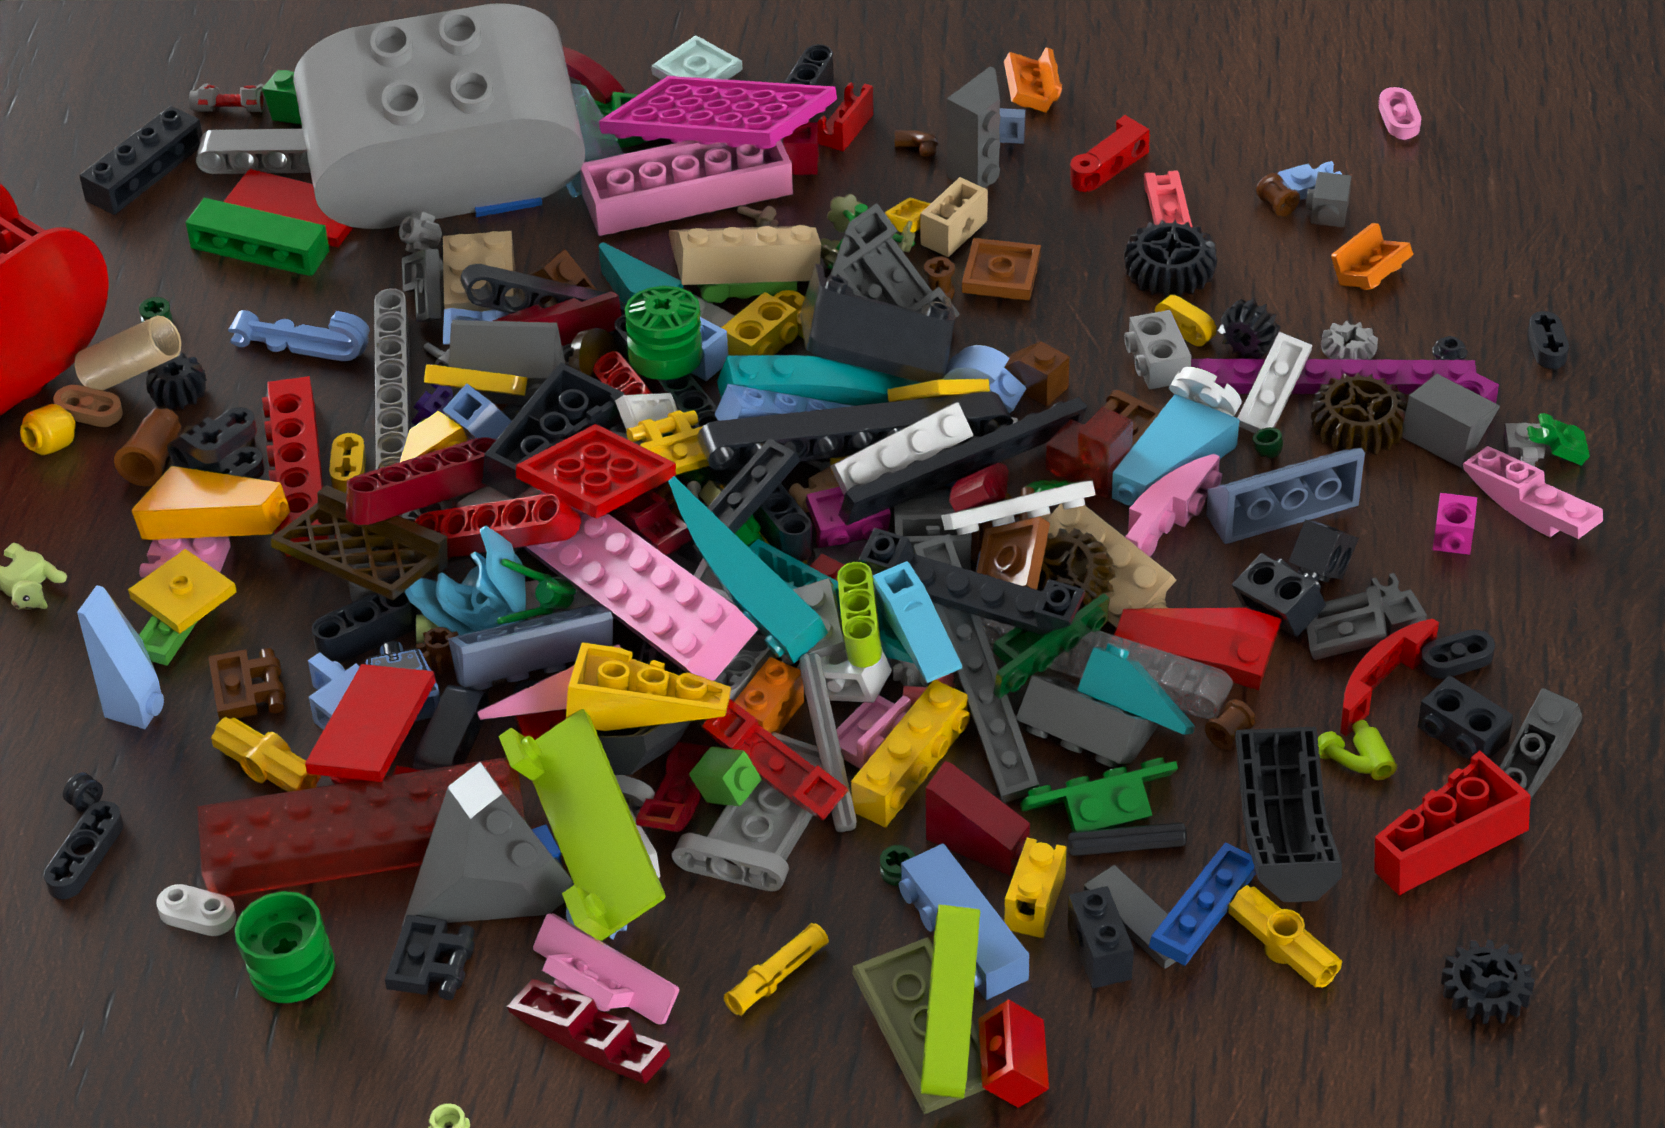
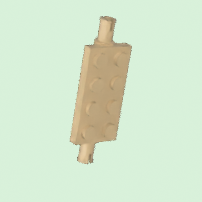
[1034,503,1176,629]

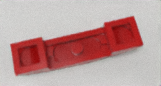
[1340,618,1439,736]
[702,699,849,820]

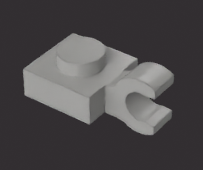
[1504,423,1546,467]

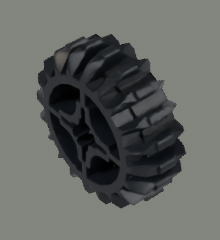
[1124,219,1217,298]

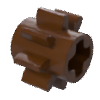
[416,627,459,674]

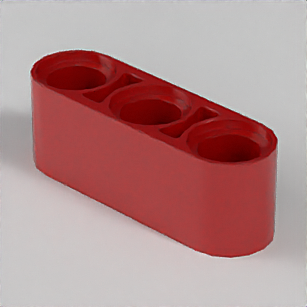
[593,352,652,395]

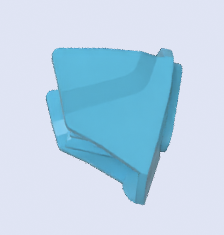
[405,526,526,636]

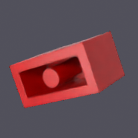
[978,999,1049,1108]

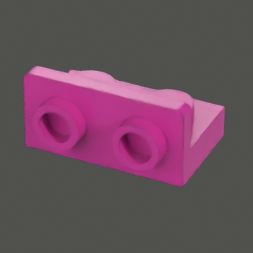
[806,486,891,548]

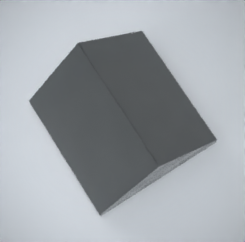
[1402,374,1500,469]

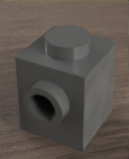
[1306,172,1352,227]

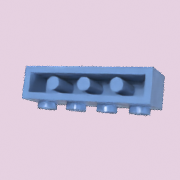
[715,384,852,421]

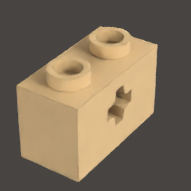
[920,177,988,257]

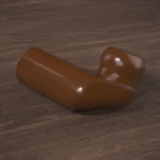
[895,130,939,157]

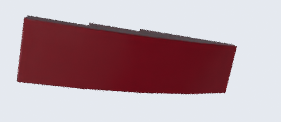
[492,291,621,346]
[949,463,1009,513]
[507,979,671,1084]

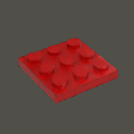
[516,424,676,519]

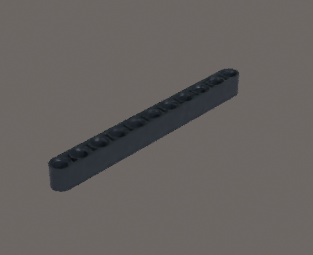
[614,315,812,562]

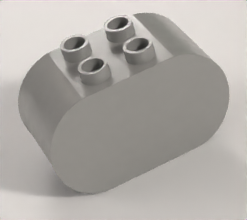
[294,3,585,229]

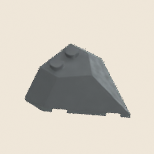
[830,203,960,318]
[401,762,574,927]

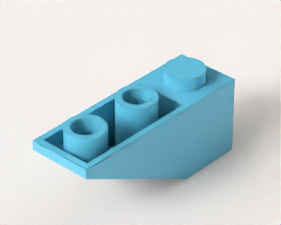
[873,561,962,683]

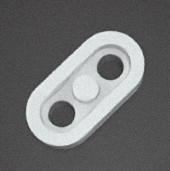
[157,884,236,936]

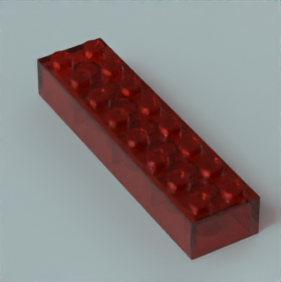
[197,757,527,896]

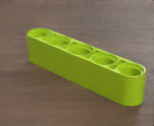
[921,904,980,1099]

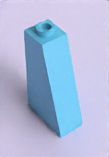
[1112,394,1239,506]

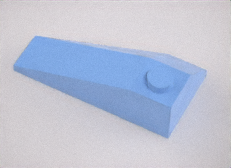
[77,585,164,729]

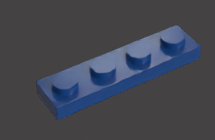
[1149,842,1256,966]

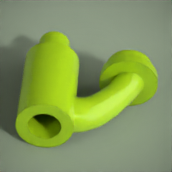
[1318,720,1397,780]

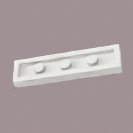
[830,402,973,495]
[941,480,1096,535]

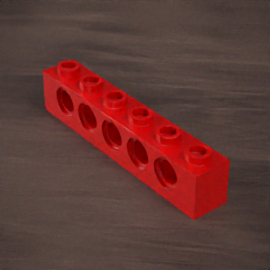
[262,376,329,557]

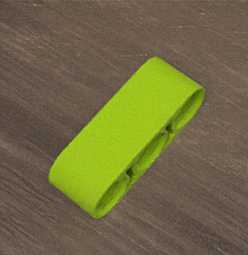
[837,562,882,668]

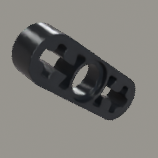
[44,801,123,899]

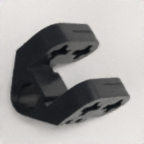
[167,407,265,479]

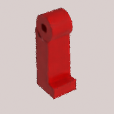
[1070,115,1150,192]

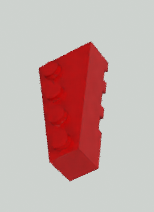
[1374,750,1531,895]

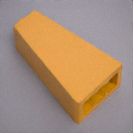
[132,466,290,540]

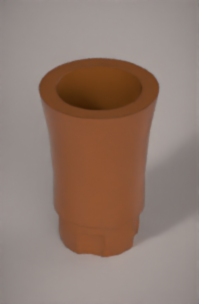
[114,408,181,486]

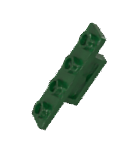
[992,593,1110,699]

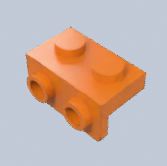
[1004,47,1062,113]
[1331,223,1414,290]

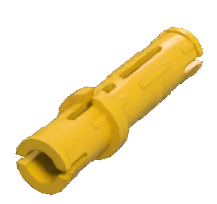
[724,923,829,1016]

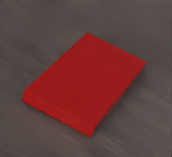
[223,168,353,248]
[305,664,436,782]

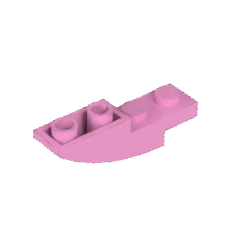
[1463,446,1603,539]
[1125,454,1222,557]

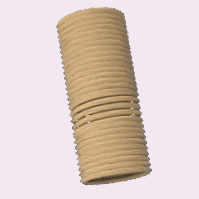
[75,315,181,391]

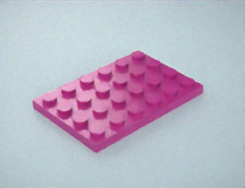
[599,76,837,149]

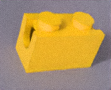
[1004,838,1066,939]

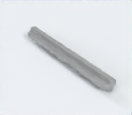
[799,653,857,832]

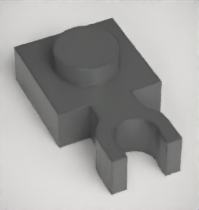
[1370,573,1427,635]

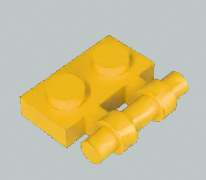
[626,410,709,475]

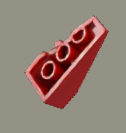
[1112,608,1282,690]

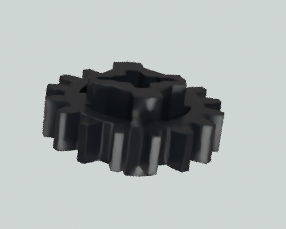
[1441,939,1535,1024]

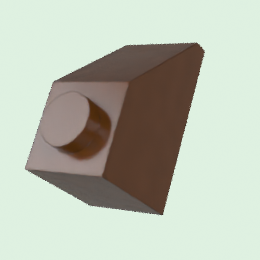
[1005,341,1070,406]

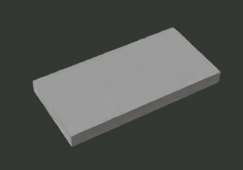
[707,732,844,861]

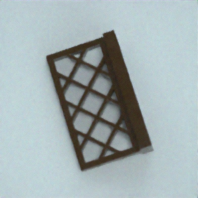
[271,485,448,600]

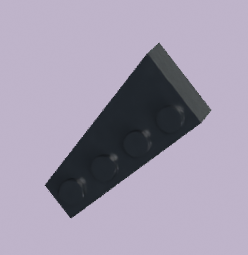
[482,362,624,499]

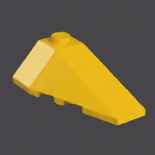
[566,642,731,731]

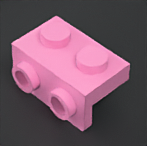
[836,695,911,769]

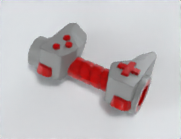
[189,83,264,112]

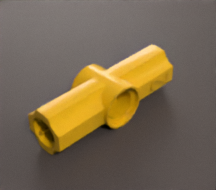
[211,717,321,798]
[1228,885,1342,988]

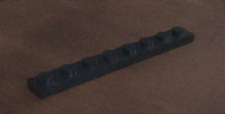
[838,397,1087,526]

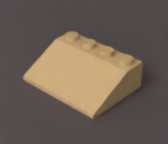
[669,225,821,285]

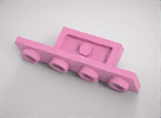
[533,914,679,1025]

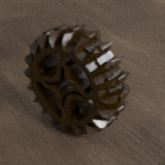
[1311,372,1407,455]
[1037,528,1116,612]

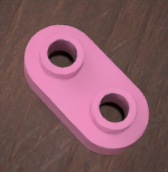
[1379,87,1421,140]

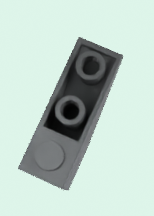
[1500,688,1583,798]

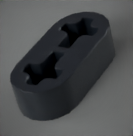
[1528,311,1569,369]

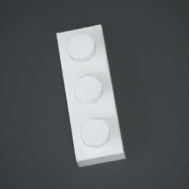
[1238,332,1312,433]

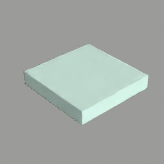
[651,35,743,80]

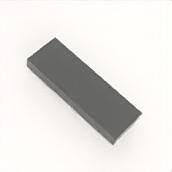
[1083,865,1176,969]

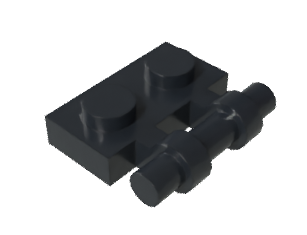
[385,915,475,1000]

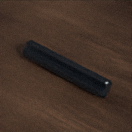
[1068,822,1187,856]

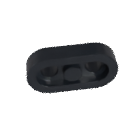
[1420,629,1495,679]

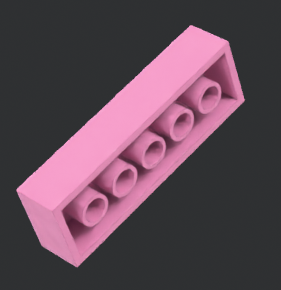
[580,140,793,236]

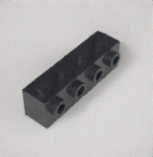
[79,106,203,215]

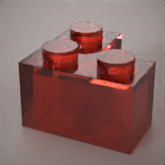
[1046,407,1133,498]

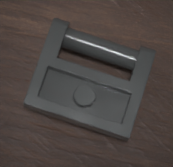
[1307,585,1388,660]

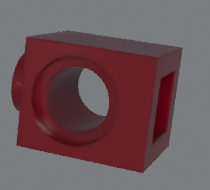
[783,122,819,175]

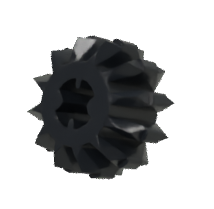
[1218,298,1281,359]
[145,353,207,410]

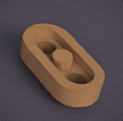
[53,385,123,427]

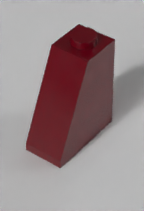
[925,761,1030,876]

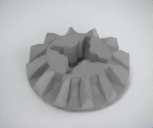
[1321,321,1378,360]

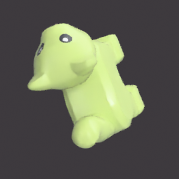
[0,543,67,610]

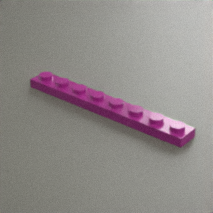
[1191,358,1476,394]

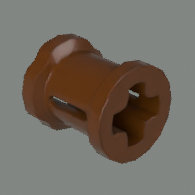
[1256,173,1300,217]
[924,257,955,299]
[1204,699,1256,750]

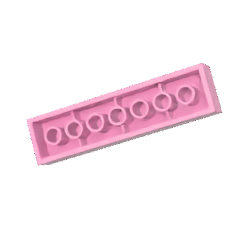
[523,491,758,681]

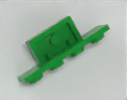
[1020,758,1178,832]

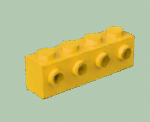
[851,680,970,828]

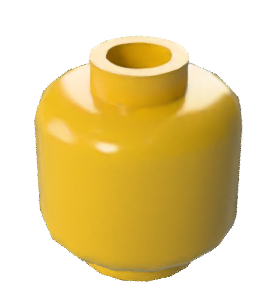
[20,404,76,455]

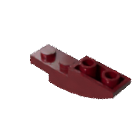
[608,490,693,555]

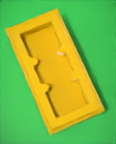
[884,197,931,233]

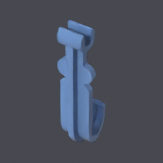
[228,310,370,361]

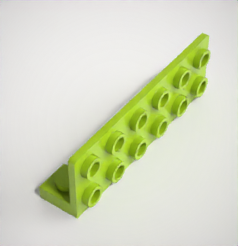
[499,709,666,941]

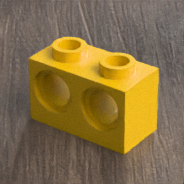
[721,292,798,356]

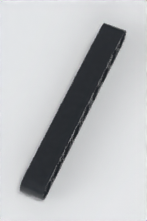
[697,392,1014,471]

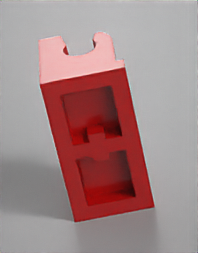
[818,82,873,152]

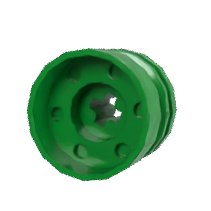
[625,286,703,380]
[235,891,335,1003]

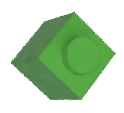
[689,747,762,807]

